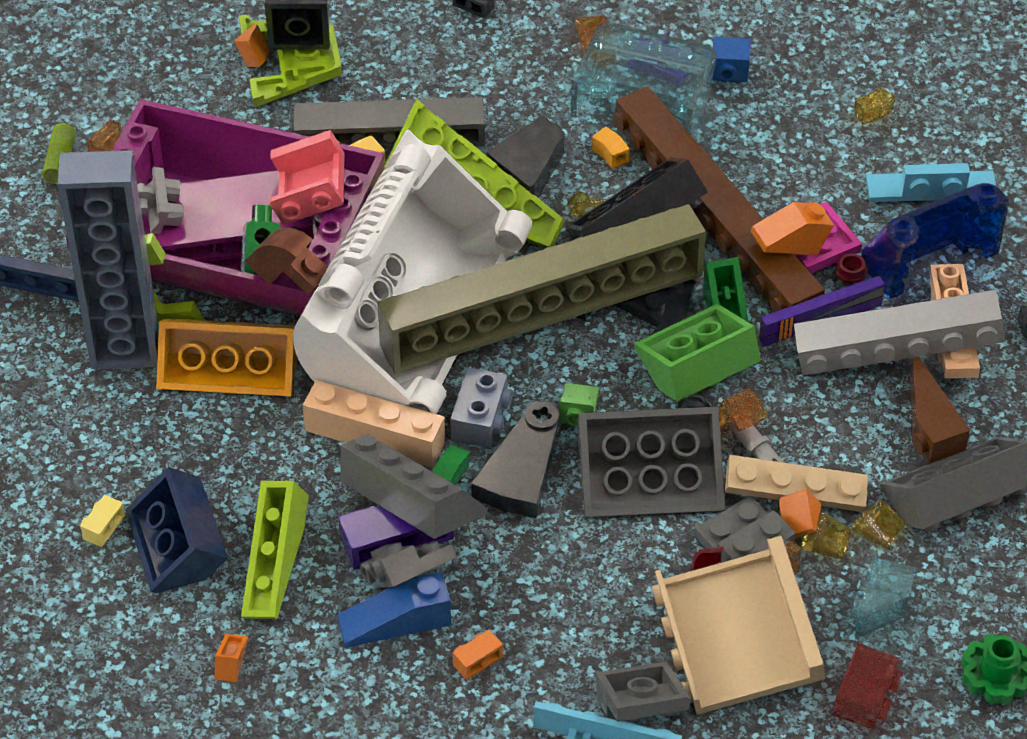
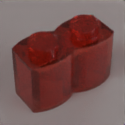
[832,643,904,730]

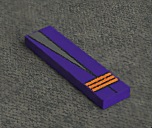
[759,276,885,347]

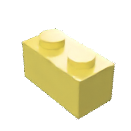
[80,495,125,547]

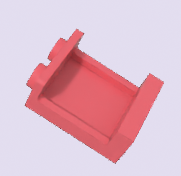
[270,130,344,225]

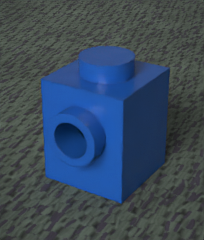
[705,37,750,82]

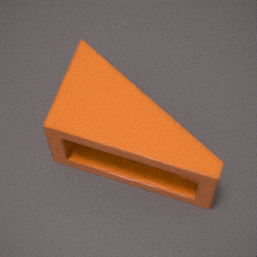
[214,634,248,683]

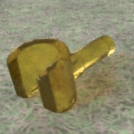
[567,191,607,217]

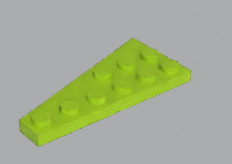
[384,99,565,248]

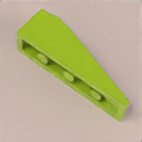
[241,481,309,619]

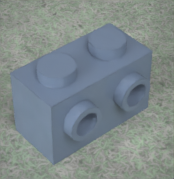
[451,367,513,448]

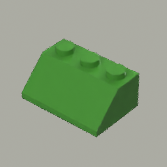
[634,304,761,402]

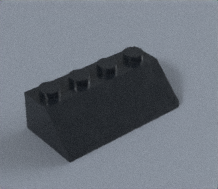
[565,157,708,240]

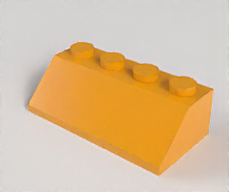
[156,318,298,396]

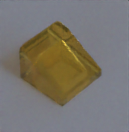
[851,499,906,549]
[801,512,851,559]

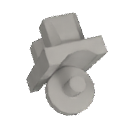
[137,167,184,234]

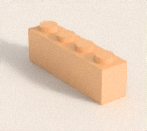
[303,380,445,468]

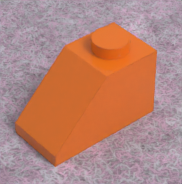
[750,202,834,255]

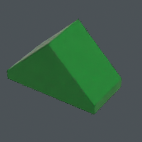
[702,257,749,323]

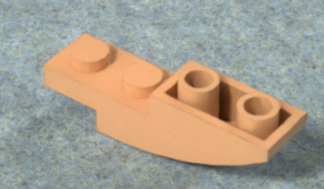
[930,264,980,378]

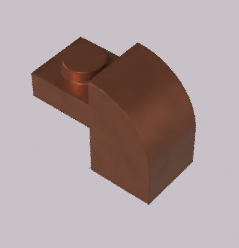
[244,228,328,295]

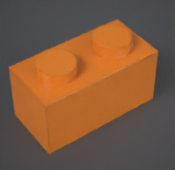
[453,630,503,680]

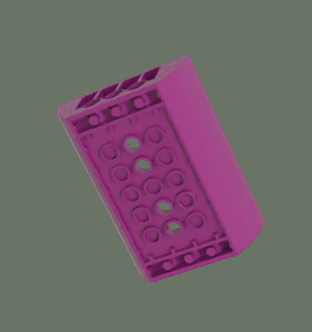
[65,99,385,316]

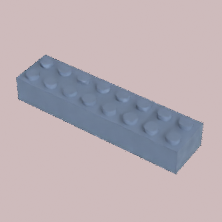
[58,150,159,369]

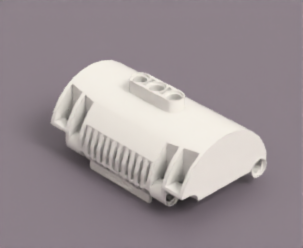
[293,129,532,414]

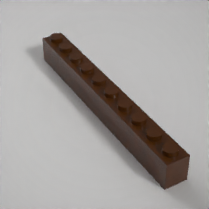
[613,86,825,312]

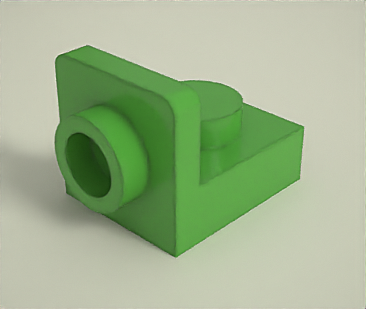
[559,383,599,426]

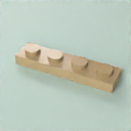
[725,455,868,512]

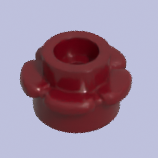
[835,253,868,284]

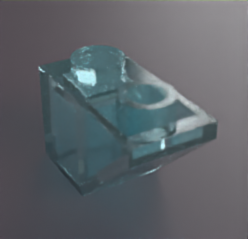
[851,558,917,637]

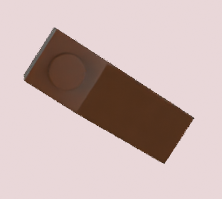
[909,357,970,464]

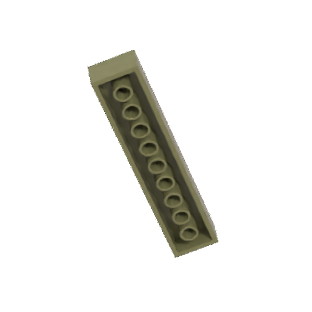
[377,204,706,375]

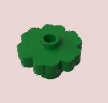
[961,634,1027,705]

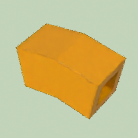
[592,126,630,169]

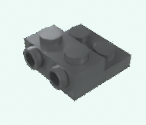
[694,496,796,563]
[360,541,457,588]
[596,661,690,722]

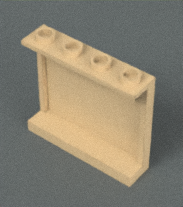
[651,536,825,715]

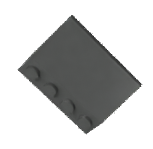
[577,407,725,518]

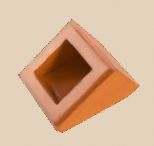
[234,24,270,67]
[779,490,822,538]

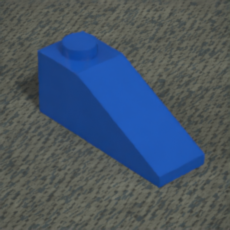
[337,572,451,648]

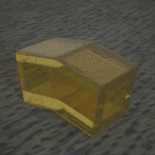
[854,87,895,125]

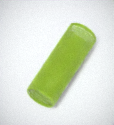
[42,123,76,184]

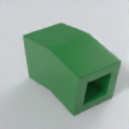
[432,444,470,486]

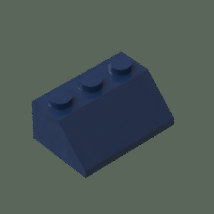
[125,467,228,593]

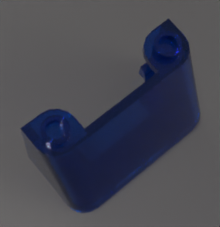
[861,183,1010,299]

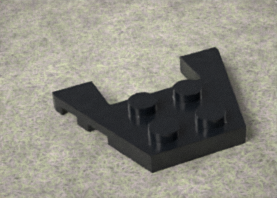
[576,279,696,336]

